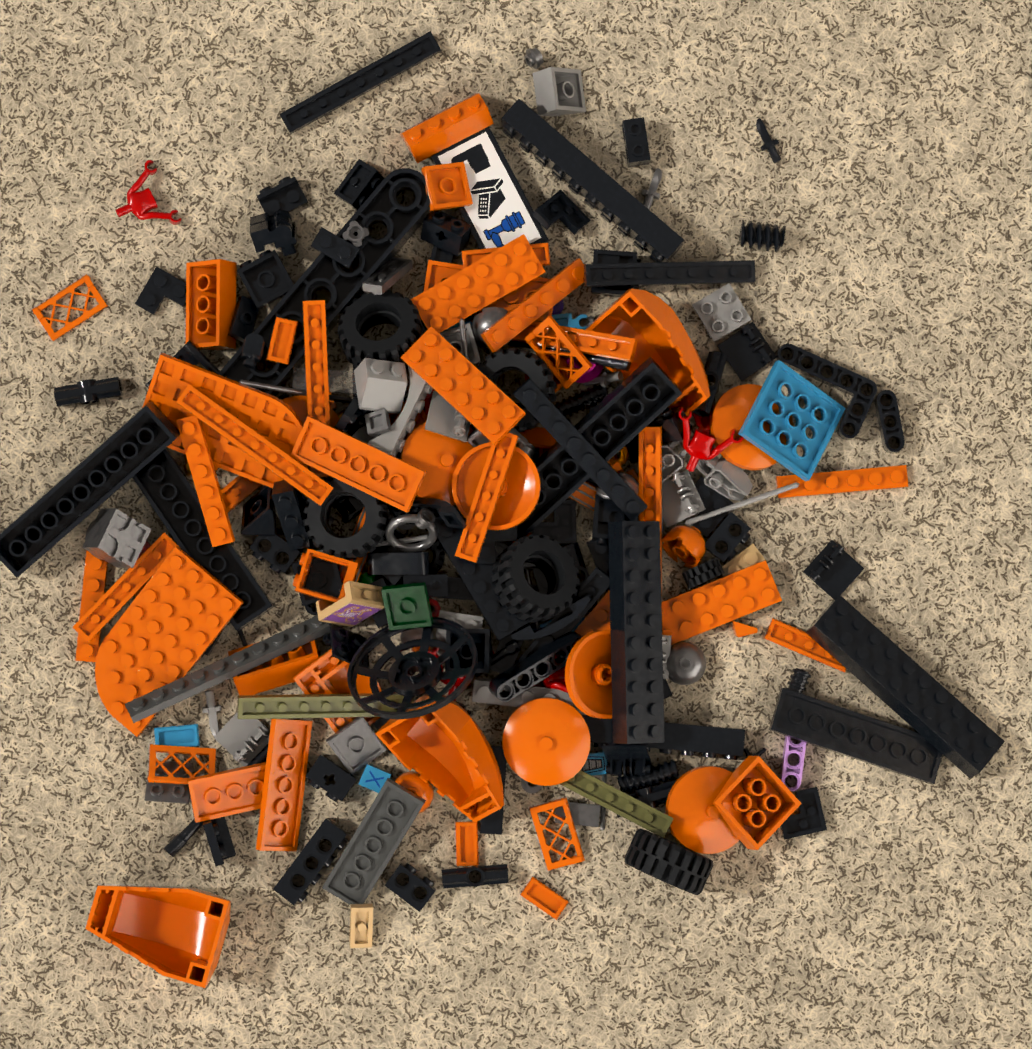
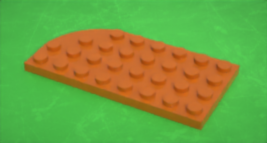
[142,353,309,488]
[95,546,244,737]

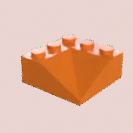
[713,756,802,850]

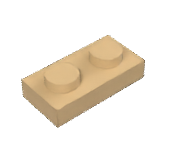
[722,543,765,577]
[349,904,373,948]

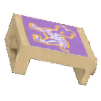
[316,581,385,627]

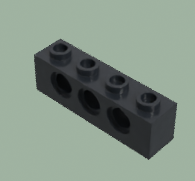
[273,818,348,905]

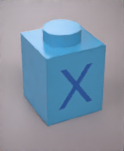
[359,764,394,793]

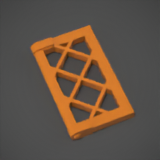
[32,274,108,341]
[524,315,593,390]
[147,744,216,784]
[530,798,585,871]

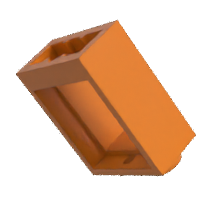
[293,548,360,603]

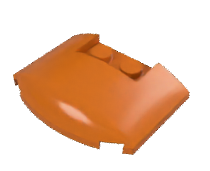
[293,648,382,733]

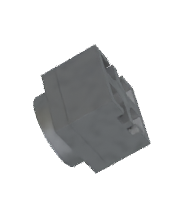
[82,508,151,568]

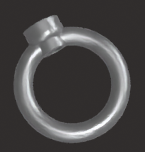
[385,508,438,552]

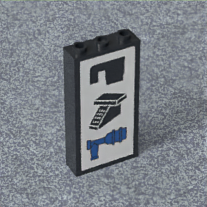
[431,126,549,249]

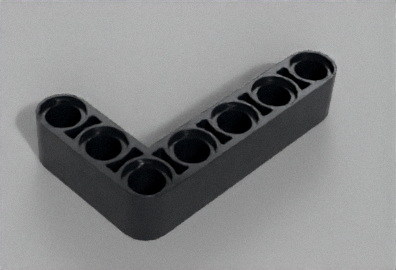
[776,343,877,440]
[489,631,583,702]

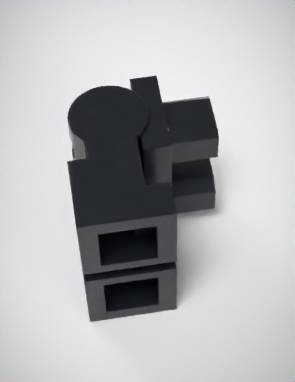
[250,210,297,256]

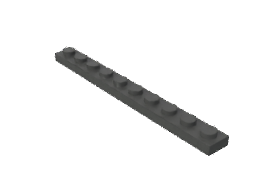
[125,615,330,723]

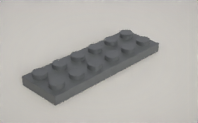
[322,778,426,905]

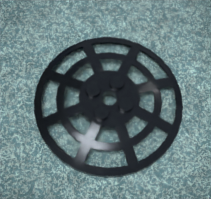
[347,617,478,720]

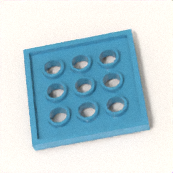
[738,360,846,481]

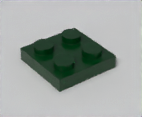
[381,582,434,631]

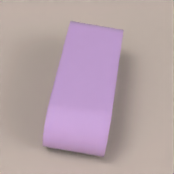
[780,736,806,791]

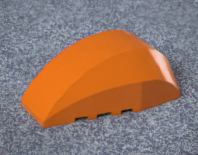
[585,288,710,416]
[375,694,504,823]
[85,885,231,988]

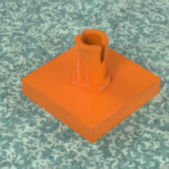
[421,162,473,211]

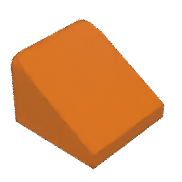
[731,621,758,637]

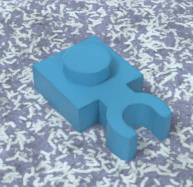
[552,313,588,330]

